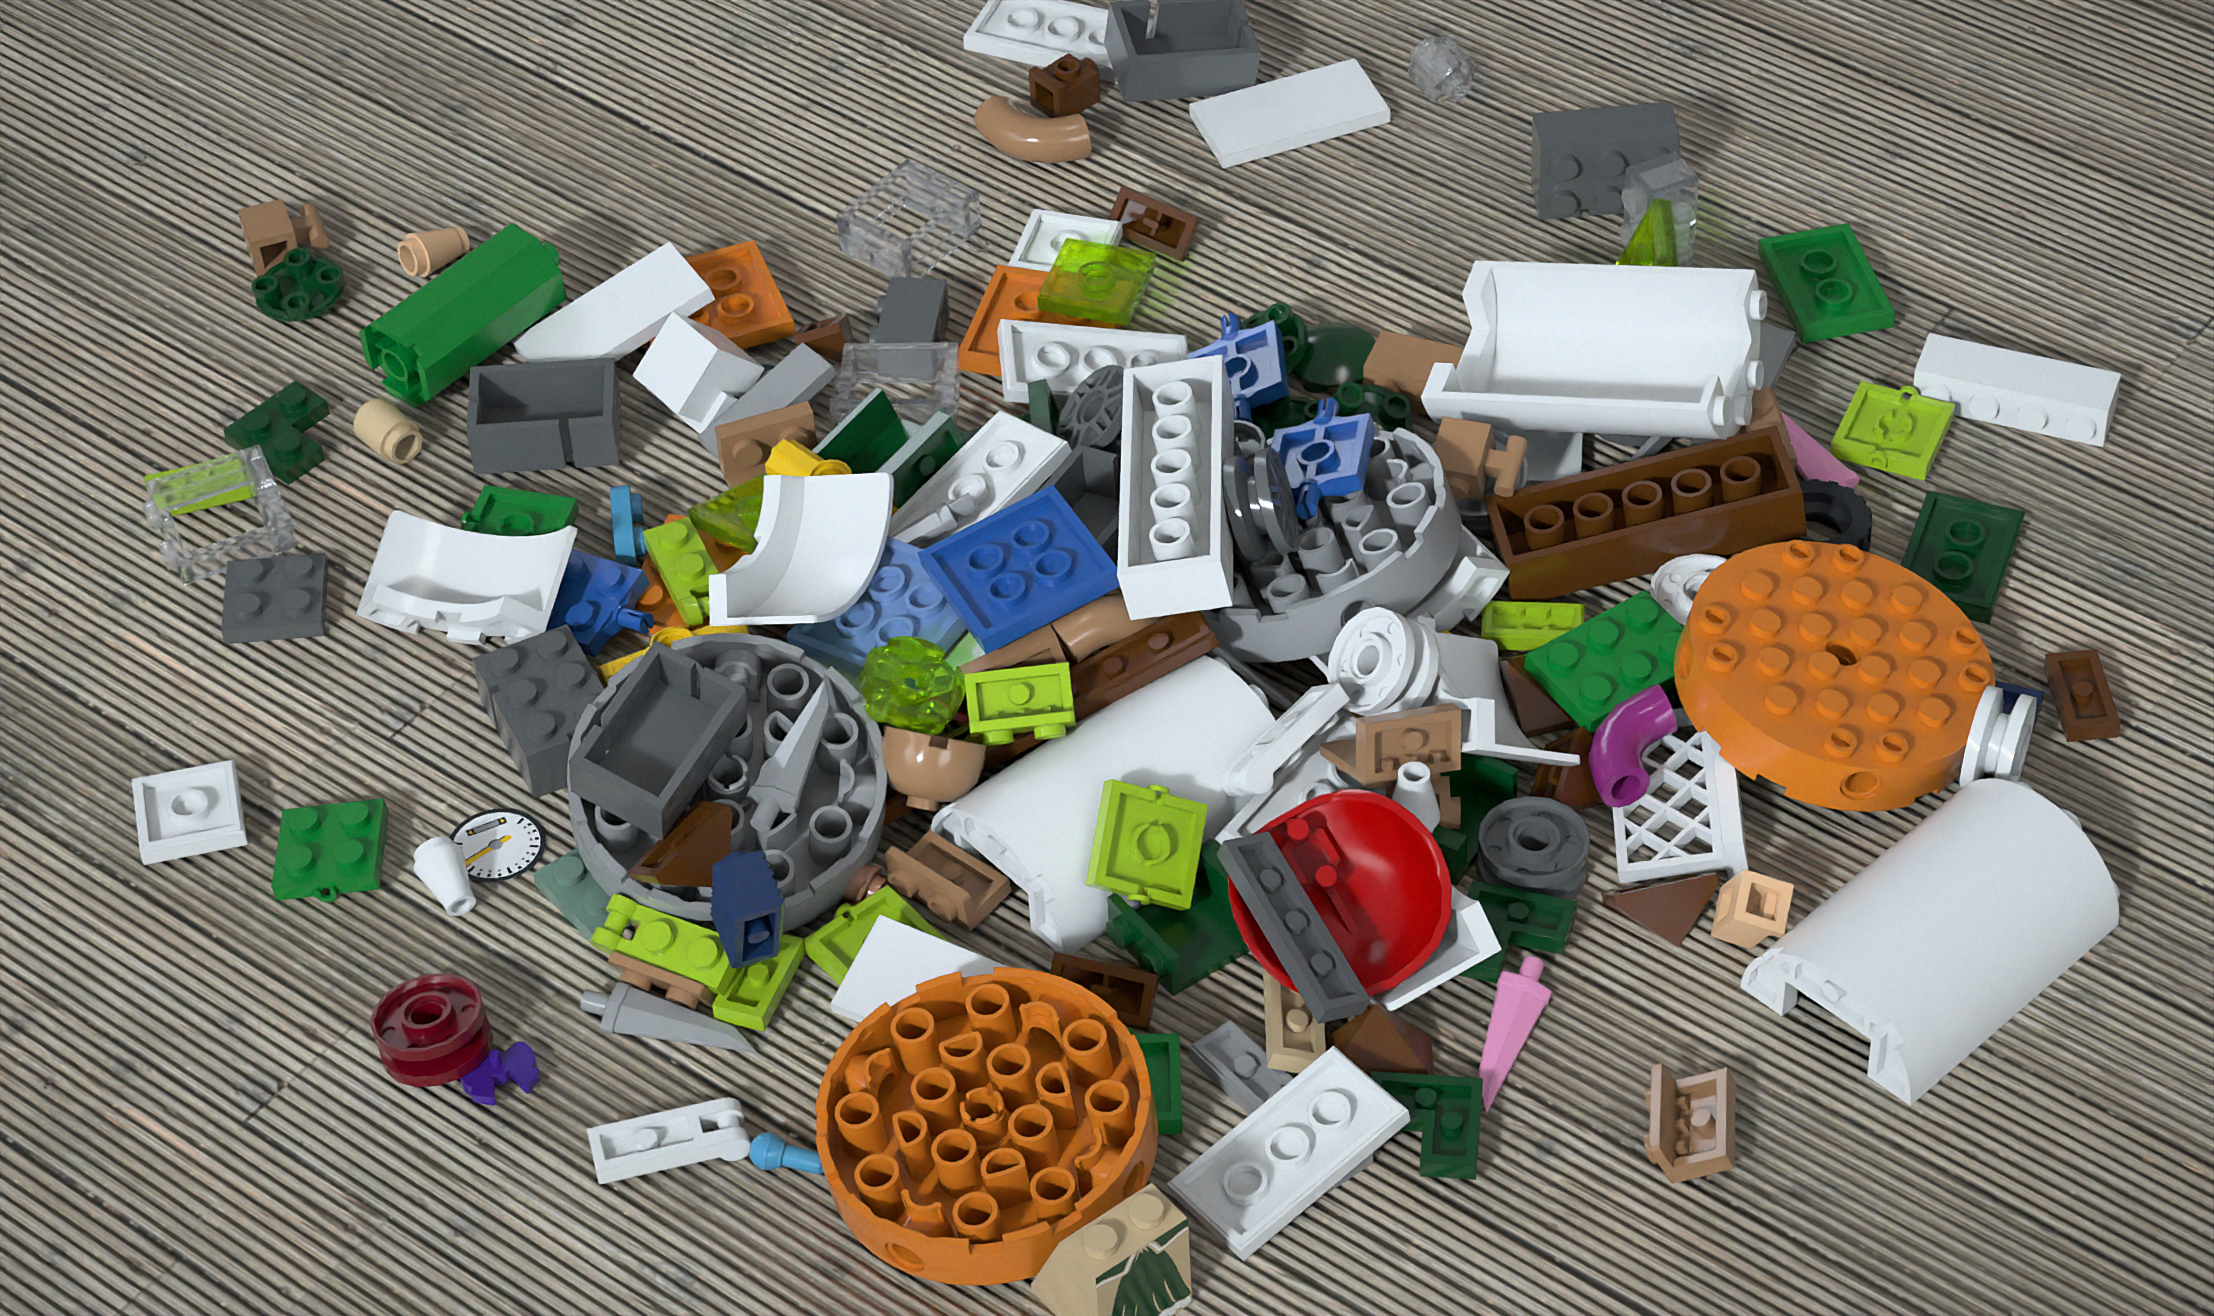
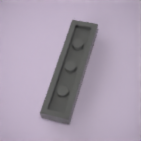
[1216,832,1371,1024]

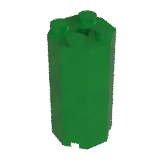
[359,223,567,408]

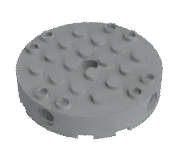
[1201,422,1462,662]
[567,633,887,934]

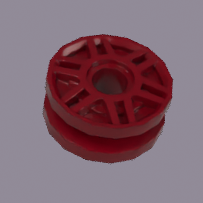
[370,973,494,1087]

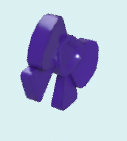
[460,1041,541,1106]

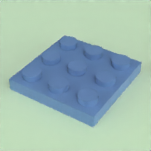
[786,536,967,696]

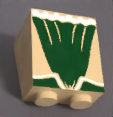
[1031,1183,1192,1316]

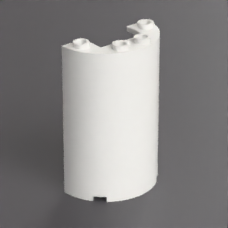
[1421,260,1767,440]
[931,655,1279,953]
[1740,778,2120,1106]

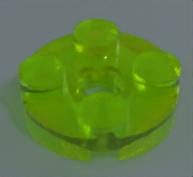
[859,636,966,735]

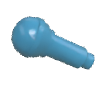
[749,1132,824,1175]

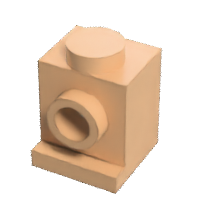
[1711,869,1794,949]

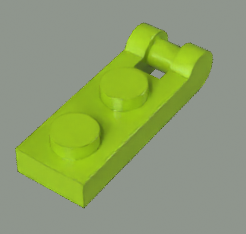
[642,517,719,628]
[589,894,736,996]

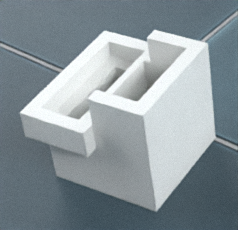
[632,311,765,434]

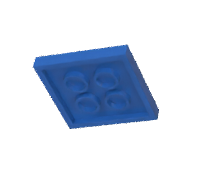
[917,484,1120,655]

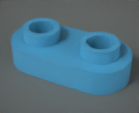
[610,485,647,567]

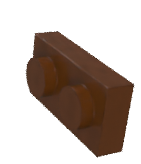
[2044,649,2121,742]

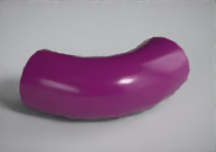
[1588,684,1678,808]

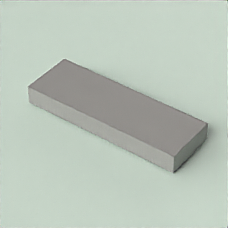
[697,342,837,459]

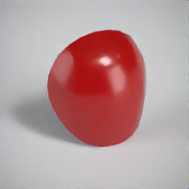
[1228,789,1452,997]

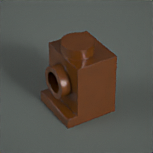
[1028,53,1100,118]

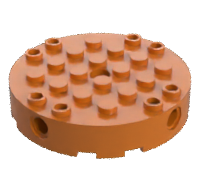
[1674,540,1995,812]
[815,967,1158,1286]

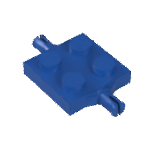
[1187,313,1289,424]
[1271,398,1376,519]
[545,549,654,657]

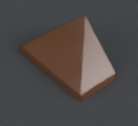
[1108,186,1201,262]
[794,313,860,372]
[1498,653,1573,738]
[1529,726,1605,812]
[627,800,733,887]
[1601,872,1719,948]
[1050,951,1160,1029]
[1325,1003,1434,1078]

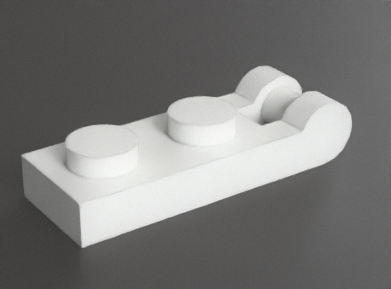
[1221,683,1350,797]
[587,1097,751,1185]

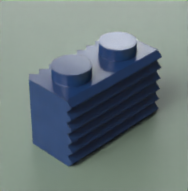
[710,850,785,969]

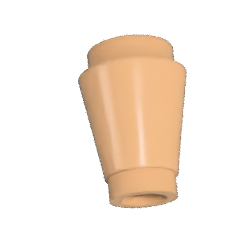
[397,226,470,277]

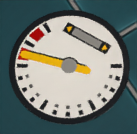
[450,809,546,882]

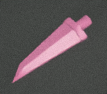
[1781,411,1860,496]
[1477,956,1552,1113]

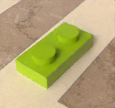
[712,934,805,1032]

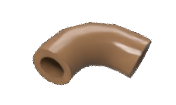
[974,95,1092,164]
[1046,593,1165,663]

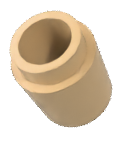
[353,398,423,464]

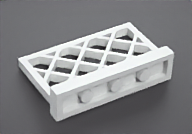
[1612,708,1749,883]

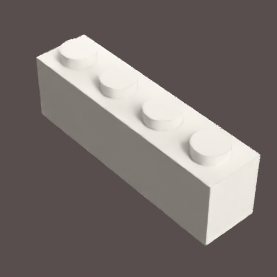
[1913,333,2121,447]

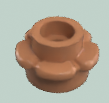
[843,863,887,906]

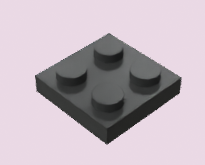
[221,553,328,644]

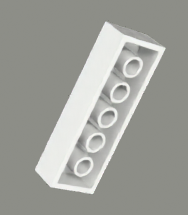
[1117,354,1234,620]

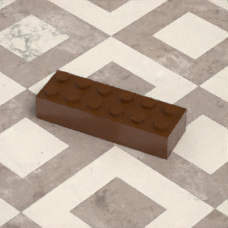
[1484,426,1807,602]

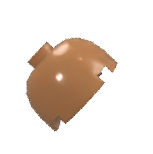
[882,726,987,811]

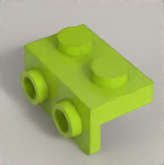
[964,662,1076,746]

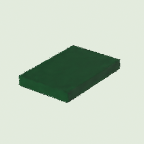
[1900,491,2026,624]

